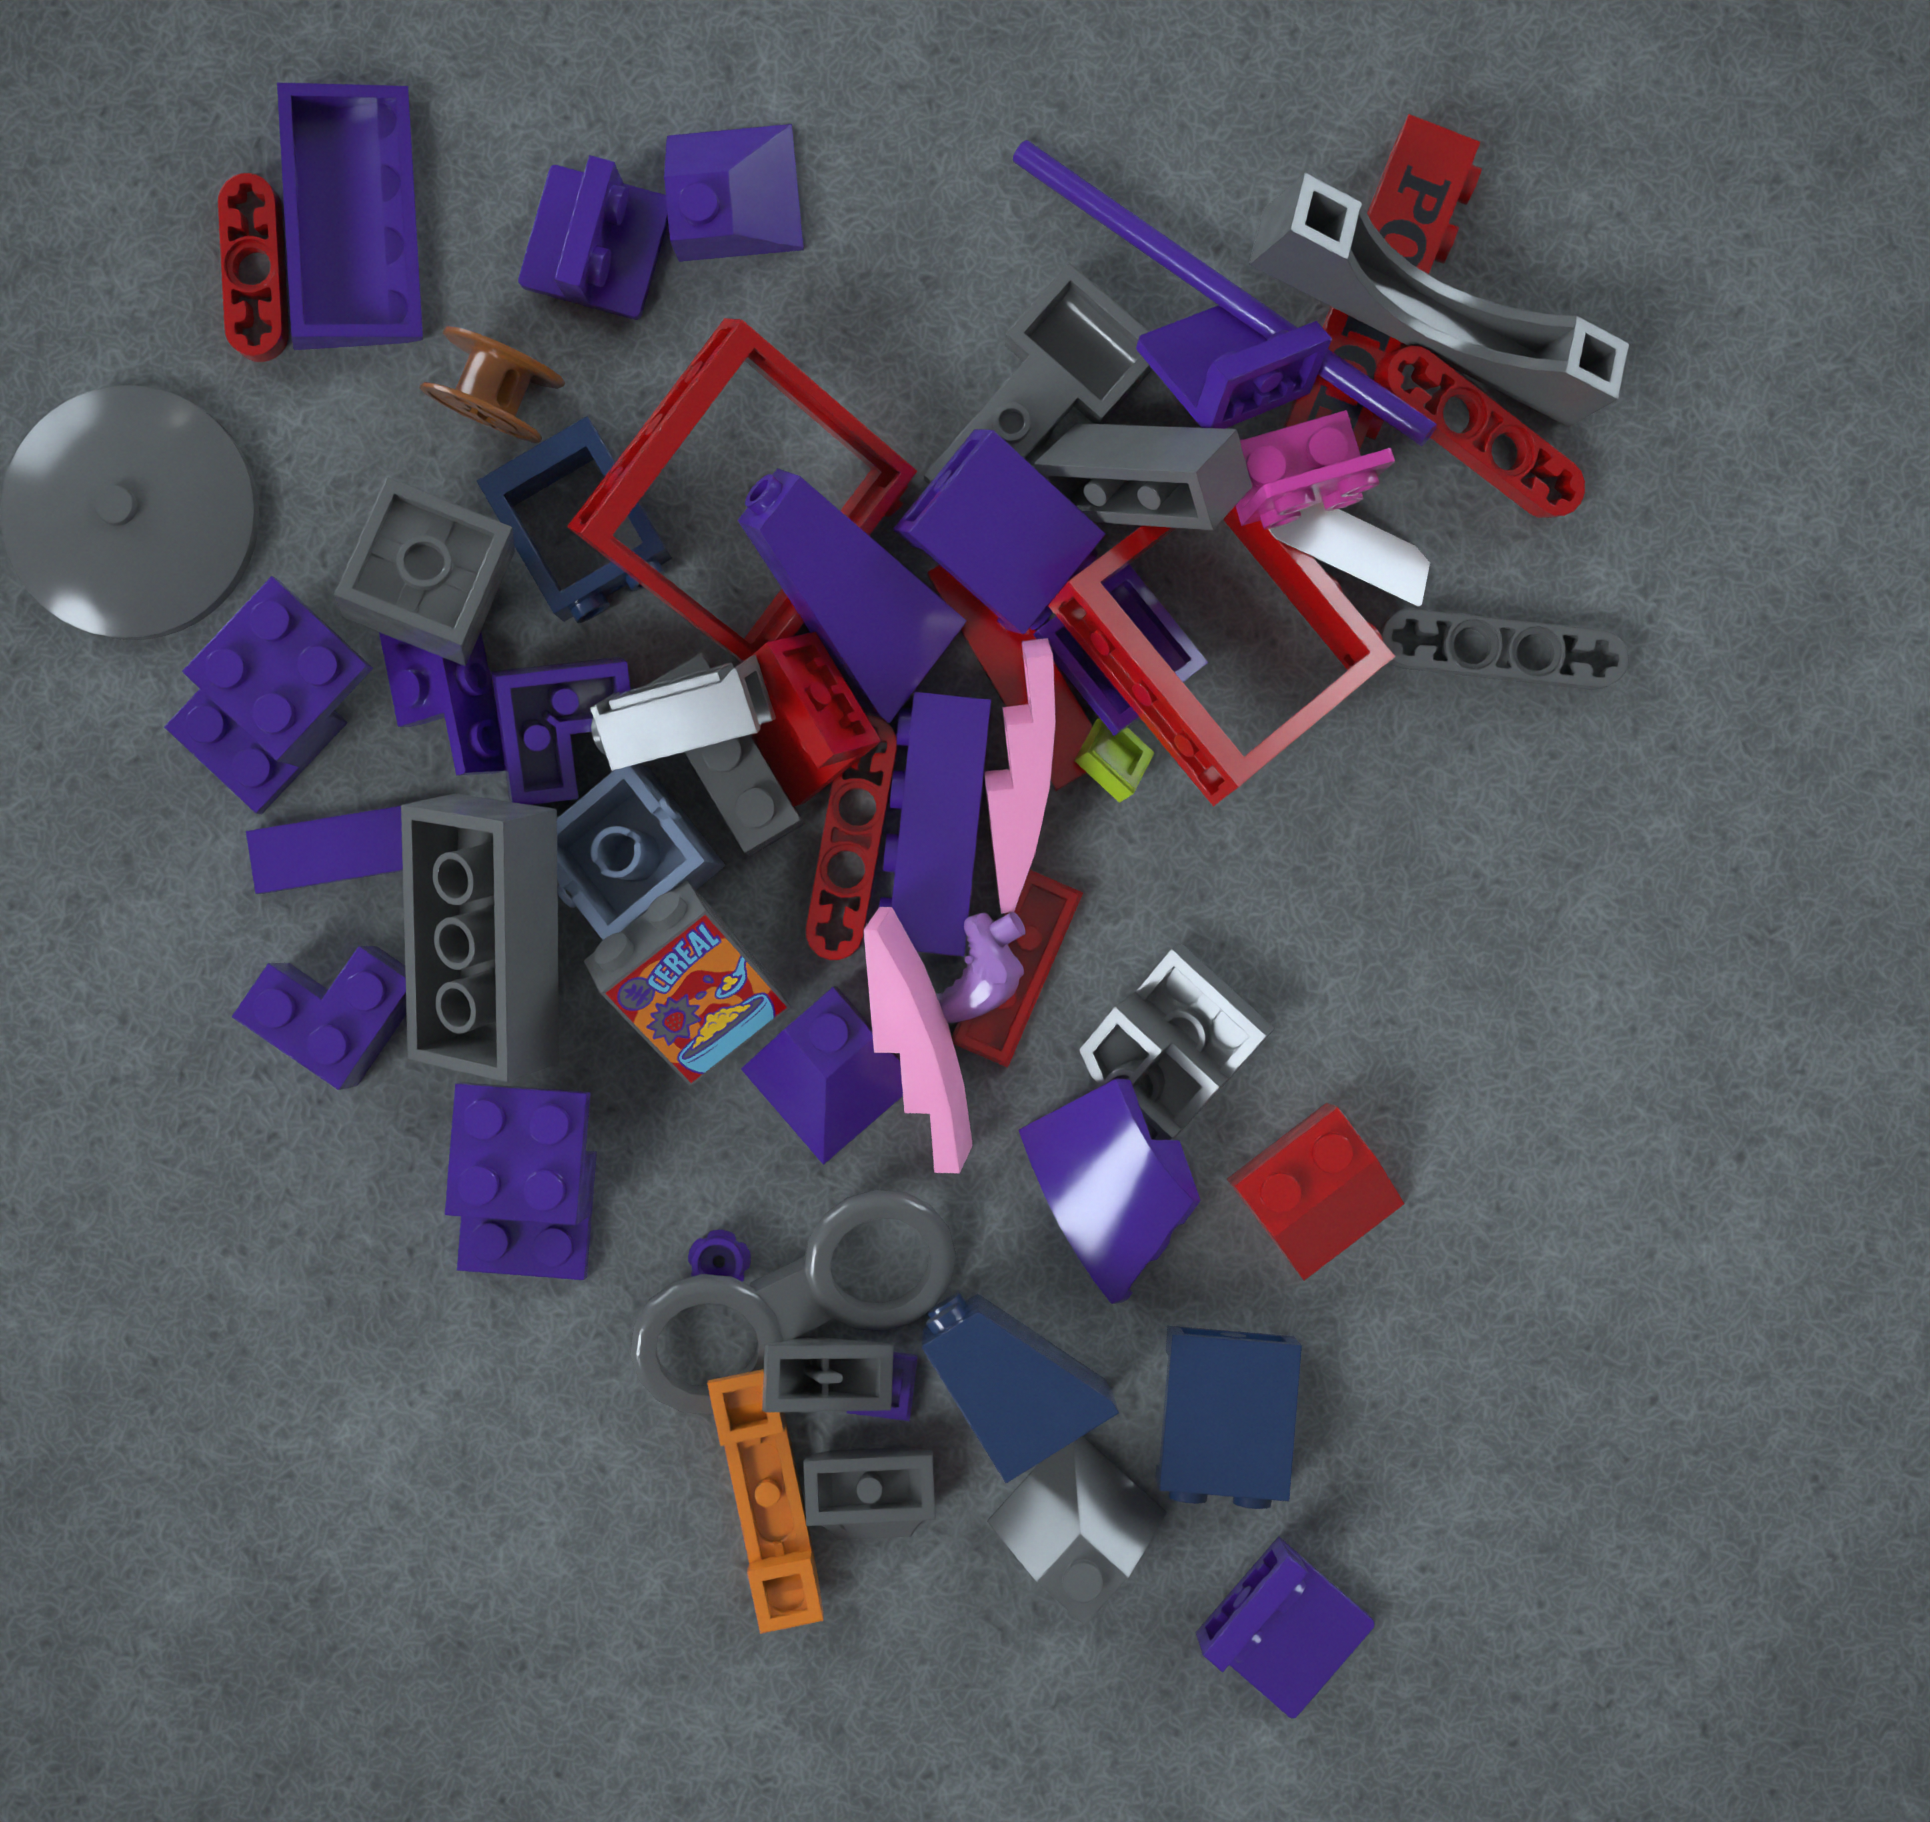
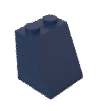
[921,1293,1119,1483]

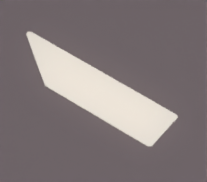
[1269,502,1430,606]

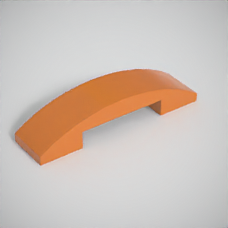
[707,1369,824,1634]

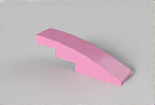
[984,638,1056,914]
[864,907,972,1173]

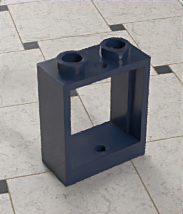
[477,416,673,623]

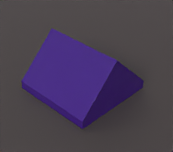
[1033,564,1208,736]

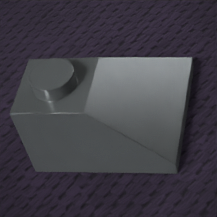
[987,1436,1167,1626]

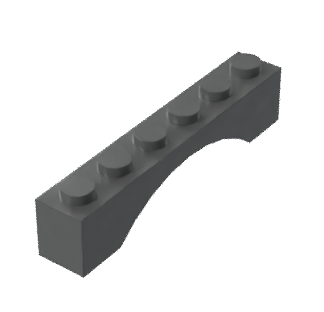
[1249,173,1629,427]

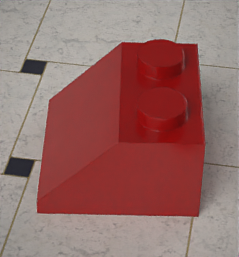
[1227,1103,1405,1281]

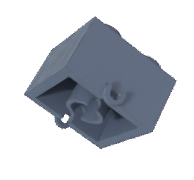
[557,764,726,940]

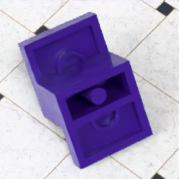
[164,576,373,815]
[445,1082,597,1280]

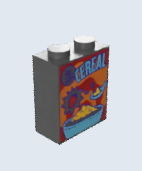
[584,880,792,1087]

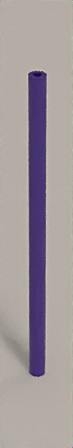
[1013,140,1437,447]

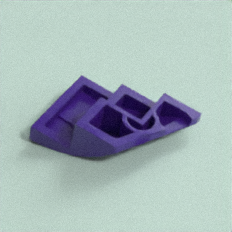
[1018,1079,1201,1304]

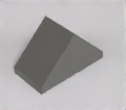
[762,1337,894,1412]

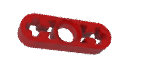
[218,173,289,362]

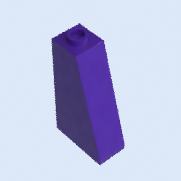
[738,468,967,723]

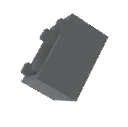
[334,477,515,666]

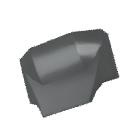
[803,1447,936,1540]

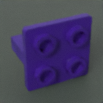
[518,155,668,320]

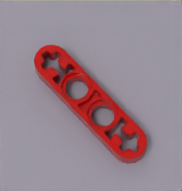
[1374,346,1585,518]
[806,716,897,960]

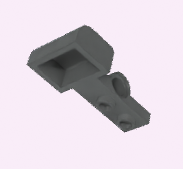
[924,262,1153,484]

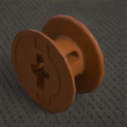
[419,326,565,443]

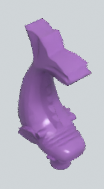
[936,912,1025,1023]

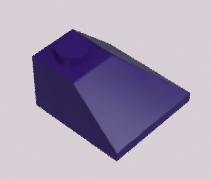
[664,124,804,262]
[741,986,903,1165]

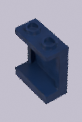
[1155,1325,1302,1509]

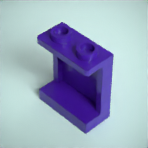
[893,429,1105,635]

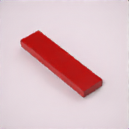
[927,565,1092,791]

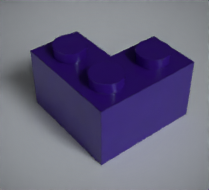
[492,657,631,805]
[232,946,407,1090]

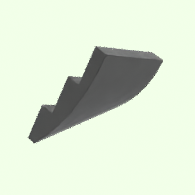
[1079,942,1275,1140]

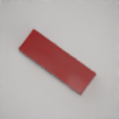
[952,869,1083,1068]

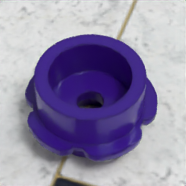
[688,1229,751,1282]

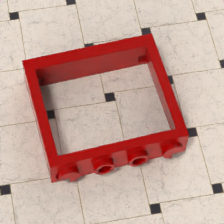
[567,318,917,663]
[1048,506,1395,807]

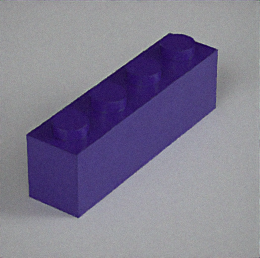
[879,692,991,957]

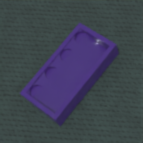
[277,82,423,350]

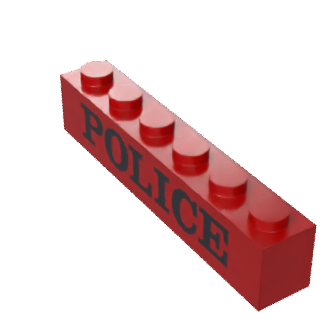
[1283,114,1482,451]

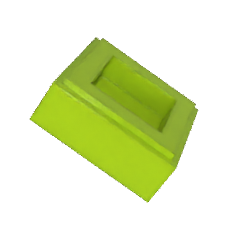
[1074,718,1154,803]

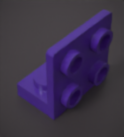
[1136,305,1332,429]
[1195,1536,1375,1718]

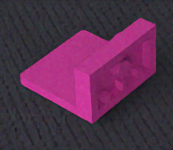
[1235,410,1395,529]

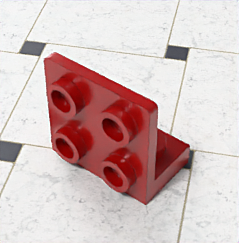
[752,632,881,806]

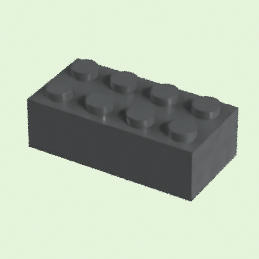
[401,794,559,1083]

